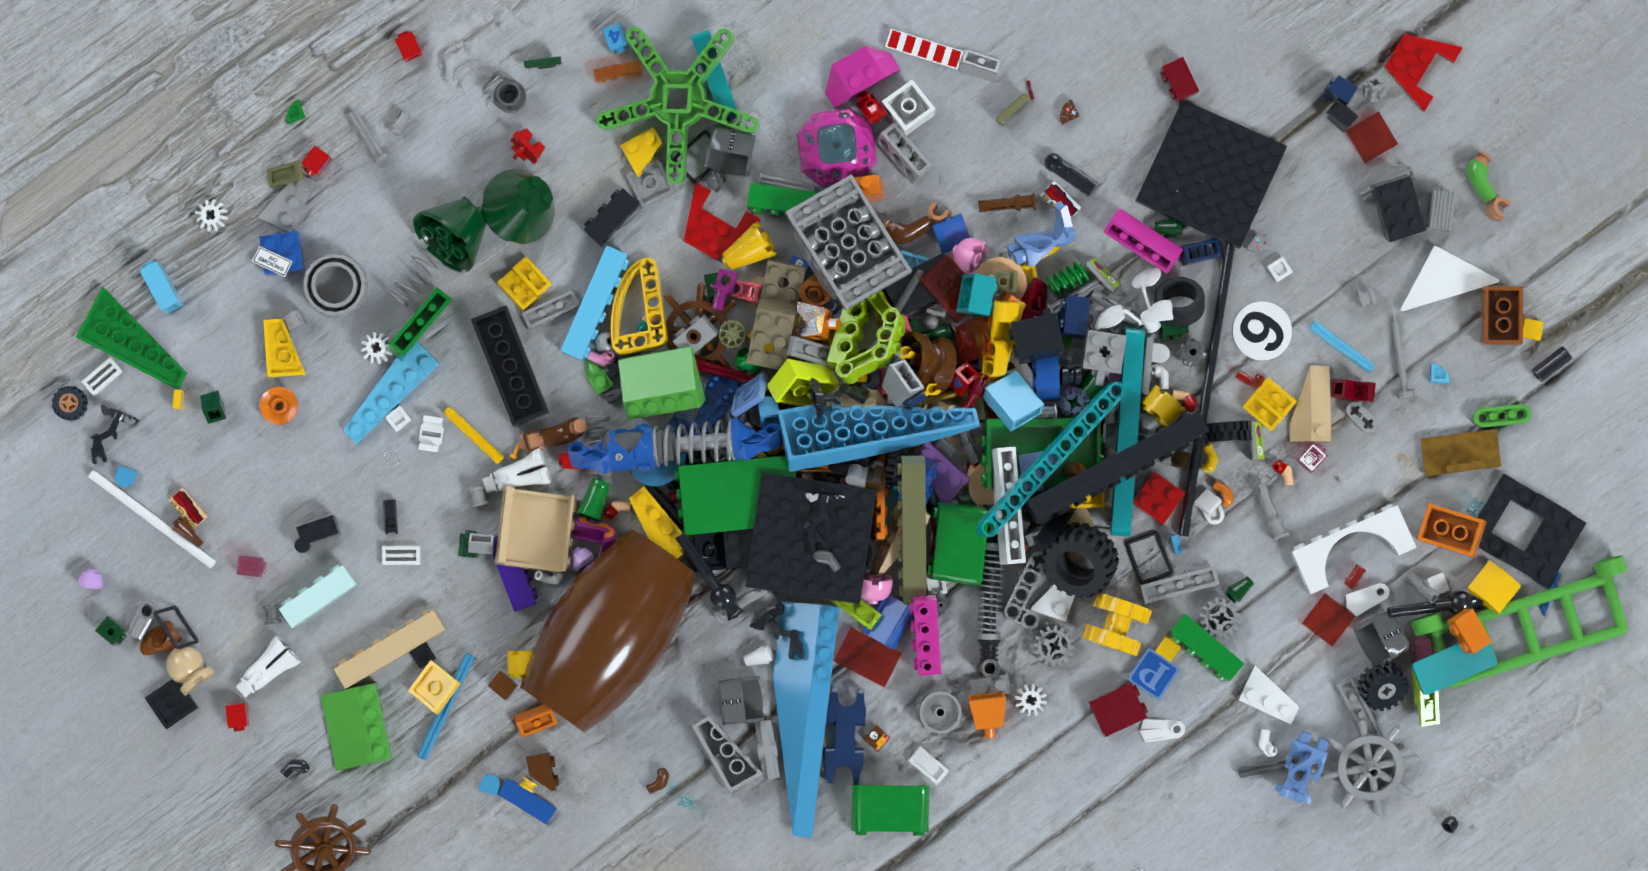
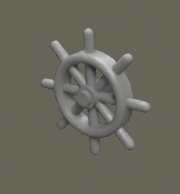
[1321,718,1420,815]

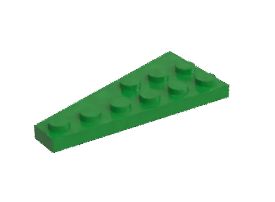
[76,286,188,390]

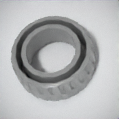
[303,253,368,318]

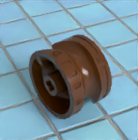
[900,332,956,394]

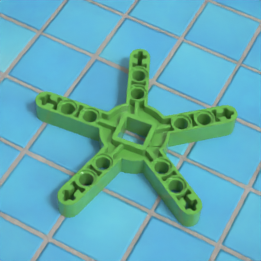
[596,27,760,185]

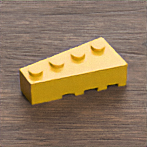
[629,486,685,559]

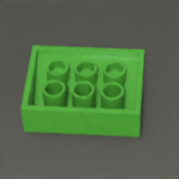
[618,346,706,420]
[320,683,393,771]

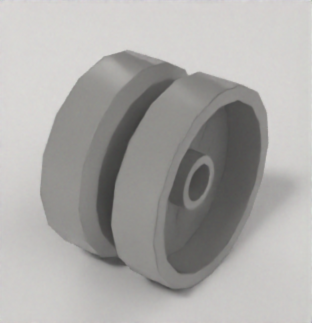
[919,691,962,734]

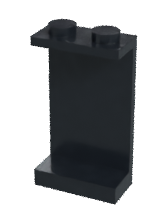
[883,252,962,316]

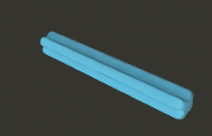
[1309,321,1375,373]

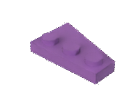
[915,442,970,503]

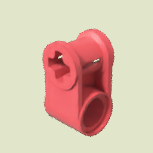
[726,280,763,304]

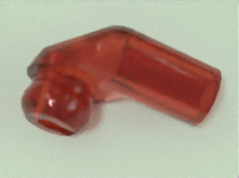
[1235,370,1265,387]

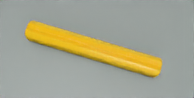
[443,407,504,464]

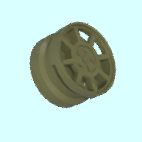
[719,319,746,348]

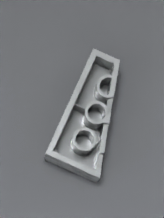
[690,716,763,793]

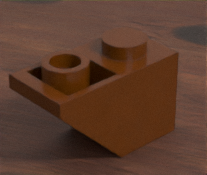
[526,752,559,791]

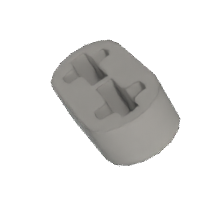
[1345,402,1377,433]

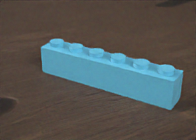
[560,245,630,361]

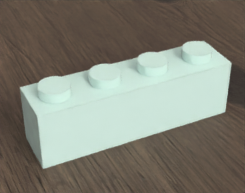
[279,565,358,628]

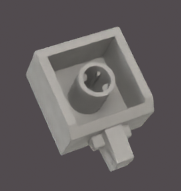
[1081,330,1127,386]

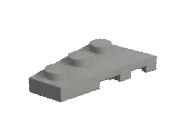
[257,176,316,232]

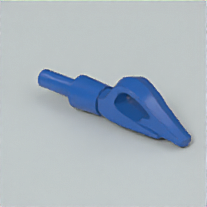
[1540,572,1561,616]

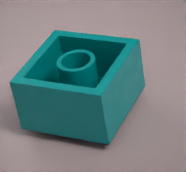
[956,273,998,317]

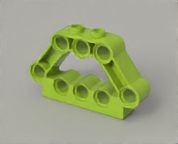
[827,291,905,384]

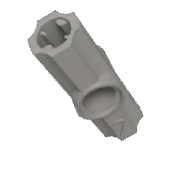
[755,720,780,780]

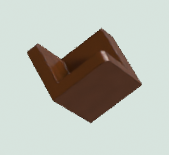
[488,671,519,700]

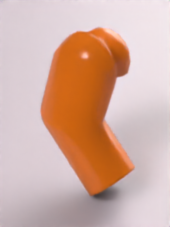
[1212,480,1234,508]

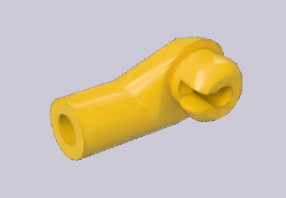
[1202,444,1218,473]

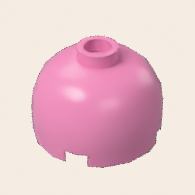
[952,238,987,275]
[861,572,893,604]

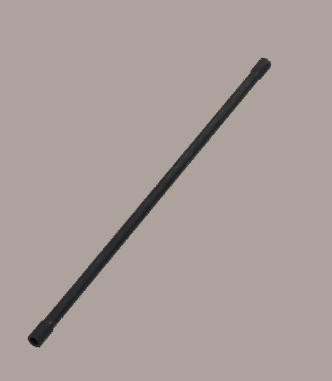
[1178,243,1235,537]

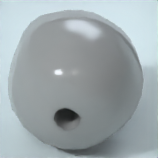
[595,332,613,352]

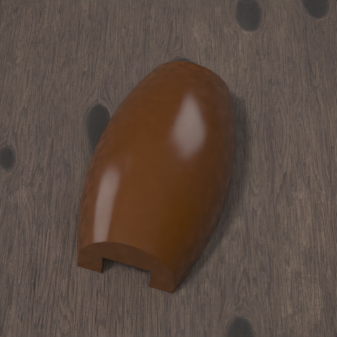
[520,530,696,733]

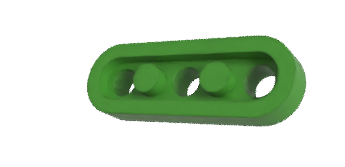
[1473,404,1531,428]

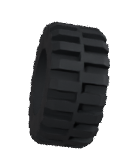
[1041,522,1119,598]

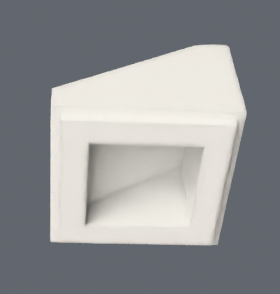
[1425,572,1450,594]

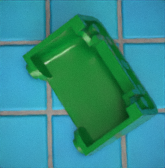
[926,502,988,585]
[851,784,930,836]

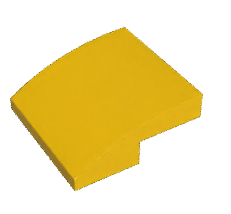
[497,256,552,312]
[1242,376,1297,432]
[1467,560,1521,615]

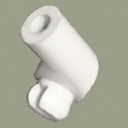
[534,571,563,585]

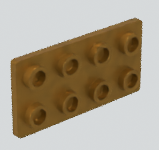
[1420,429,1501,476]

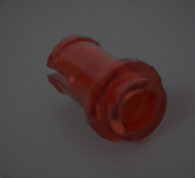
[1344,564,1366,590]

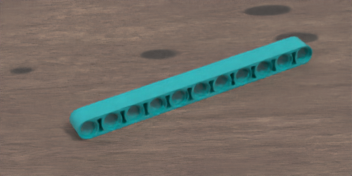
[1110,327,1145,537]
[975,382,1125,537]

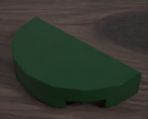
[524,56,562,69]

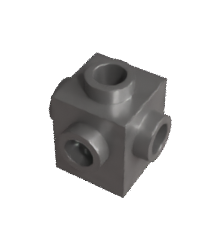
[1177,339,1207,368]

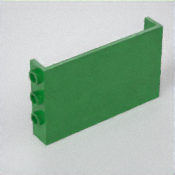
[980,418,1104,489]
[674,455,796,535]

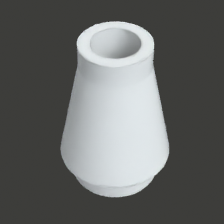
[744,645,774,667]

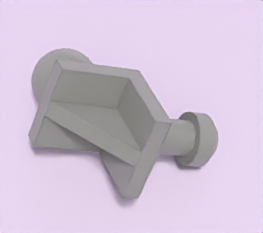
[924,298,964,330]

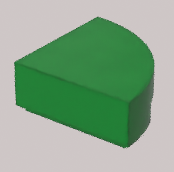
[286,99,306,125]

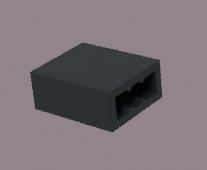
[1008,313,1065,364]

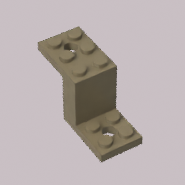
[746,259,806,370]

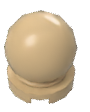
[166,646,214,695]

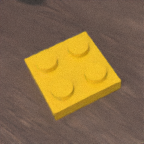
[408,660,461,714]

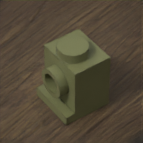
[990,269,1018,292]

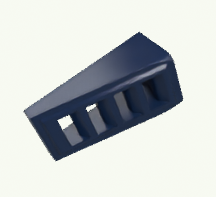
[1180,238,1222,266]

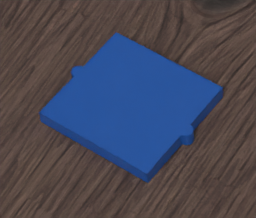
[932,213,970,254]

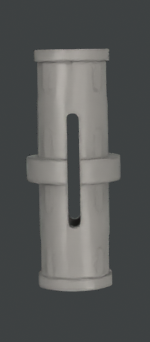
[1405,571,1439,603]

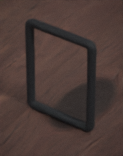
[673,130,712,184]
[1126,531,1173,584]
[153,606,199,649]

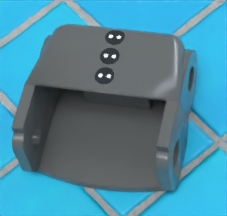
[704,127,756,177]
[1352,611,1411,665]
[718,676,765,725]

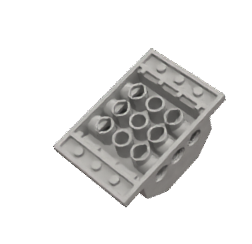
[785,174,912,311]

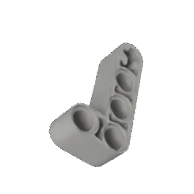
[1003,551,1044,629]

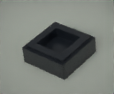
[410,642,437,668]

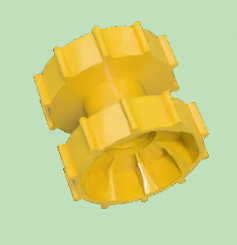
[1082,593,1152,656]

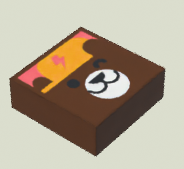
[864,725,890,752]

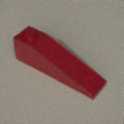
[1011,277,1048,355]

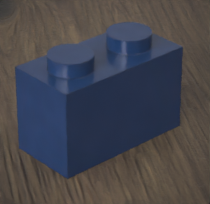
[1324,75,1358,105]
[1058,295,1090,339]

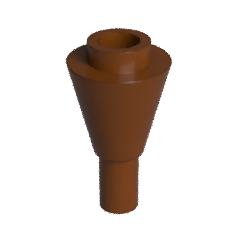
[172,516,203,547]

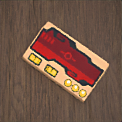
[169,487,208,529]

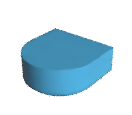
[115,465,138,487]
[478,774,500,796]

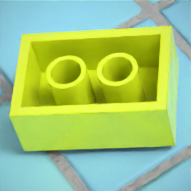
[767,359,840,407]

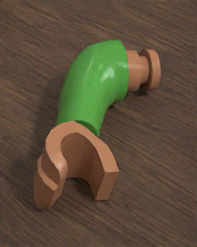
[1466,152,1511,221]

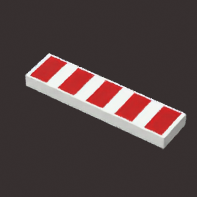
[885,29,964,70]

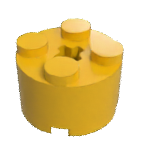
[1140,385,1185,427]
[507,651,532,678]

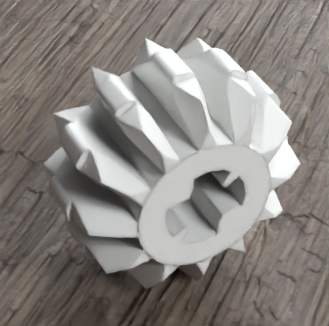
[195,199,228,232]
[360,332,392,365]
[1014,684,1047,716]

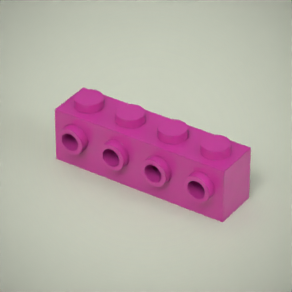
[1103,208,1183,274]
[909,595,941,676]

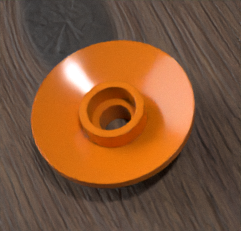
[260,386,298,425]

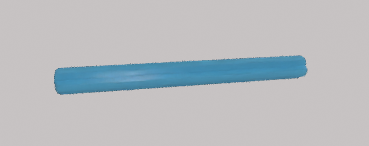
[417,653,474,760]

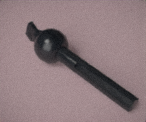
[675,532,744,621]
[1387,590,1483,618]

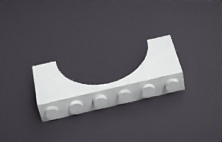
[1290,504,1417,594]

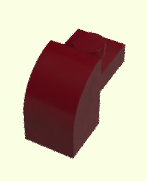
[1331,379,1376,403]

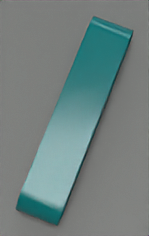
[691,29,737,121]

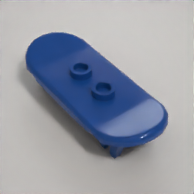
[666,373,740,437]

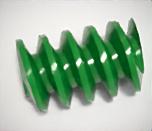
[1046,261,1090,298]

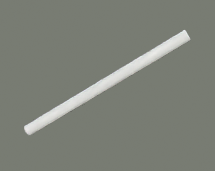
[88,470,217,569]

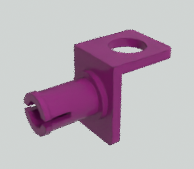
[710,269,738,311]

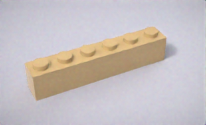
[334,609,447,689]

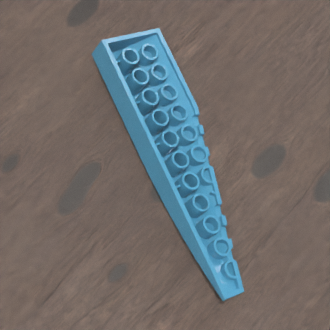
[773,601,840,838]

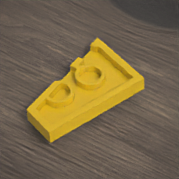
[263,319,306,378]

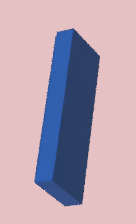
[498,778,557,825]

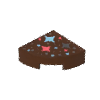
[1060,99,1079,125]

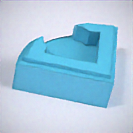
[1429,363,1450,384]

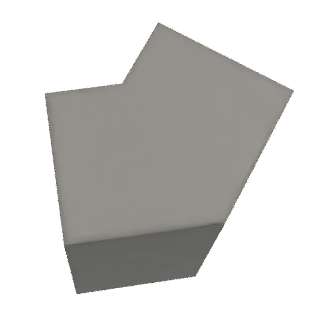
[468,533,494,555]

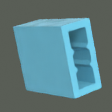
[139,260,184,314]
[983,371,1044,432]

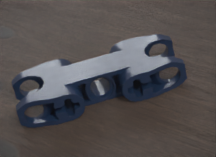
[825,688,866,785]

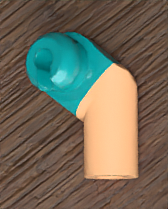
[637,316,661,332]

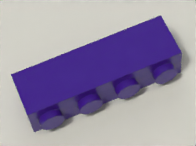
[493,536,539,612]

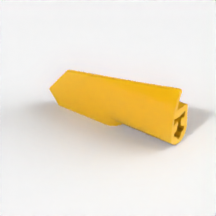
[982,301,1025,390]

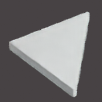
[1400,245,1500,312]

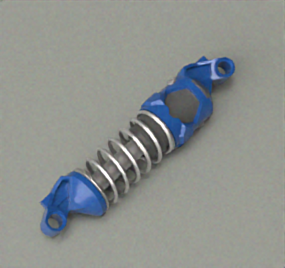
[567,418,783,474]

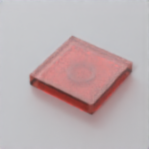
[1345,112,1398,164]
[955,315,991,364]
[1301,593,1356,647]

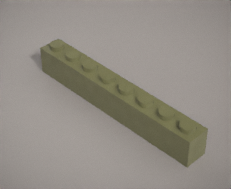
[898,456,926,604]

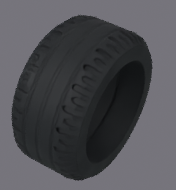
[1154,277,1205,327]

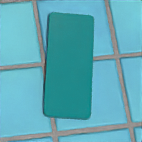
[1412,643,1497,695]

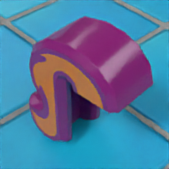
[572,517,617,554]

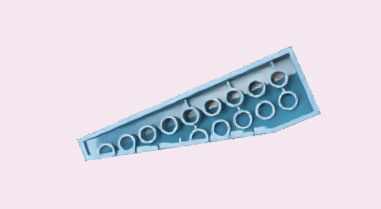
[778,404,980,472]

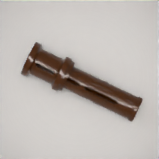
[978,193,1037,213]

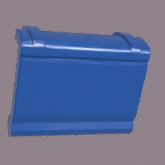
[862,594,914,650]

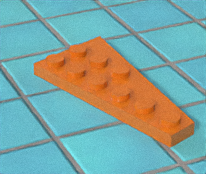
[873,453,888,541]

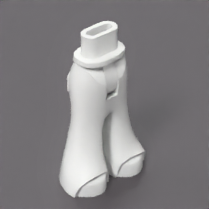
[483,448,551,493]
[236,635,301,697]

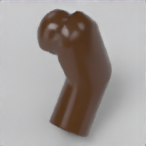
[646,768,669,794]

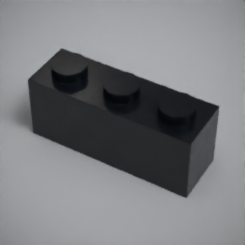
[584,188,640,247]

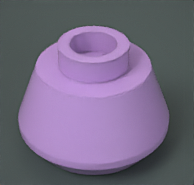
[570,547,594,571]
[77,568,104,589]

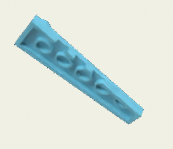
[343,342,439,444]

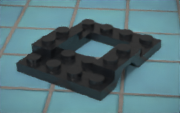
[1477,474,1586,589]

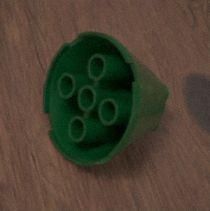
[482,169,555,244]
[413,197,487,272]

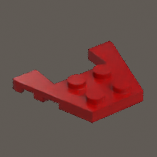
[1384,34,1463,112]
[683,182,761,261]

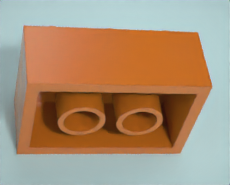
[1417,503,1487,559]

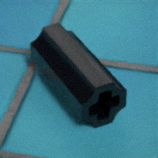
[1532,346,1572,382]

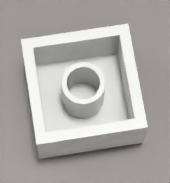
[881,80,935,136]

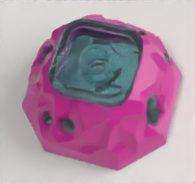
[797,108,877,188]

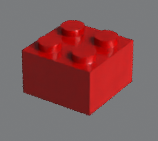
[1133,471,1185,525]

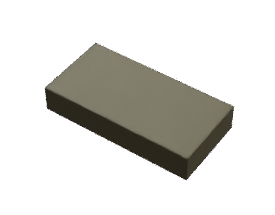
[996,93,1030,125]
[267,161,304,188]

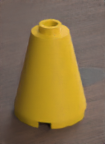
[722,222,777,270]

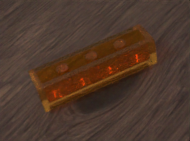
[593,60,643,84]

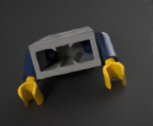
[882,346,941,407]

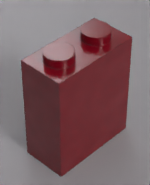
[1088,683,1148,737]

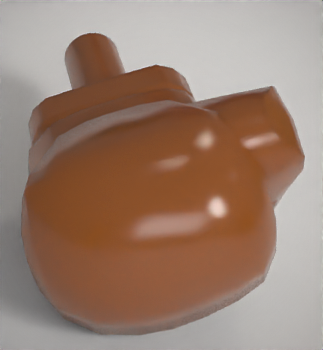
[1065,461,1085,478]

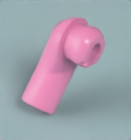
[587,350,616,366]

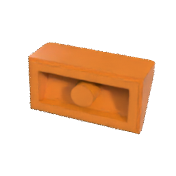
[514,704,558,738]

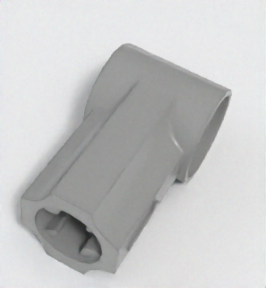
[127,601,158,640]

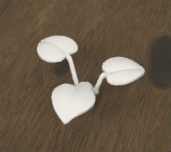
[1095,267,1173,333]

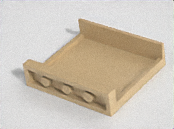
[495,486,577,573]

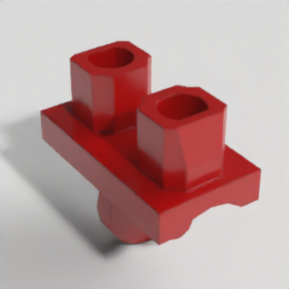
[856,90,887,124]
[510,128,545,165]

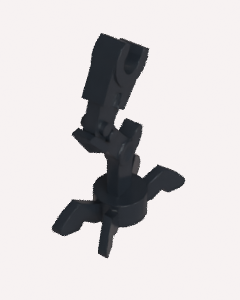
[808,378,870,419]
[90,405,139,464]
[804,490,845,552]
[750,603,804,660]

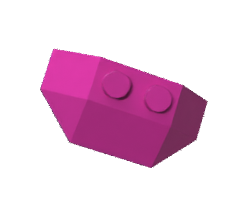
[825,46,901,108]

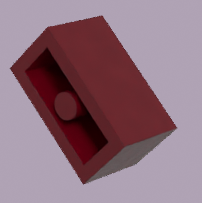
[1160,57,1199,103]

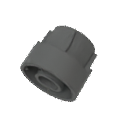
[493,79,527,113]

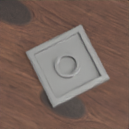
[625,158,676,209]

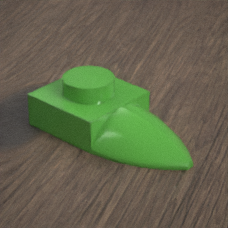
[585,358,614,395]

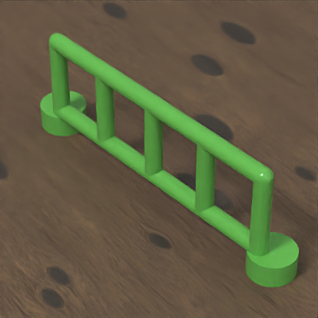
[1410,555,1628,688]

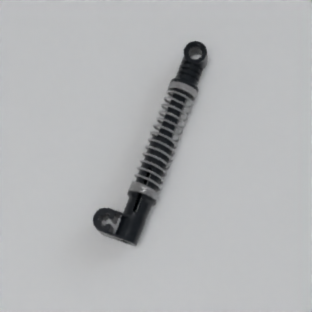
[977,504,1022,678]

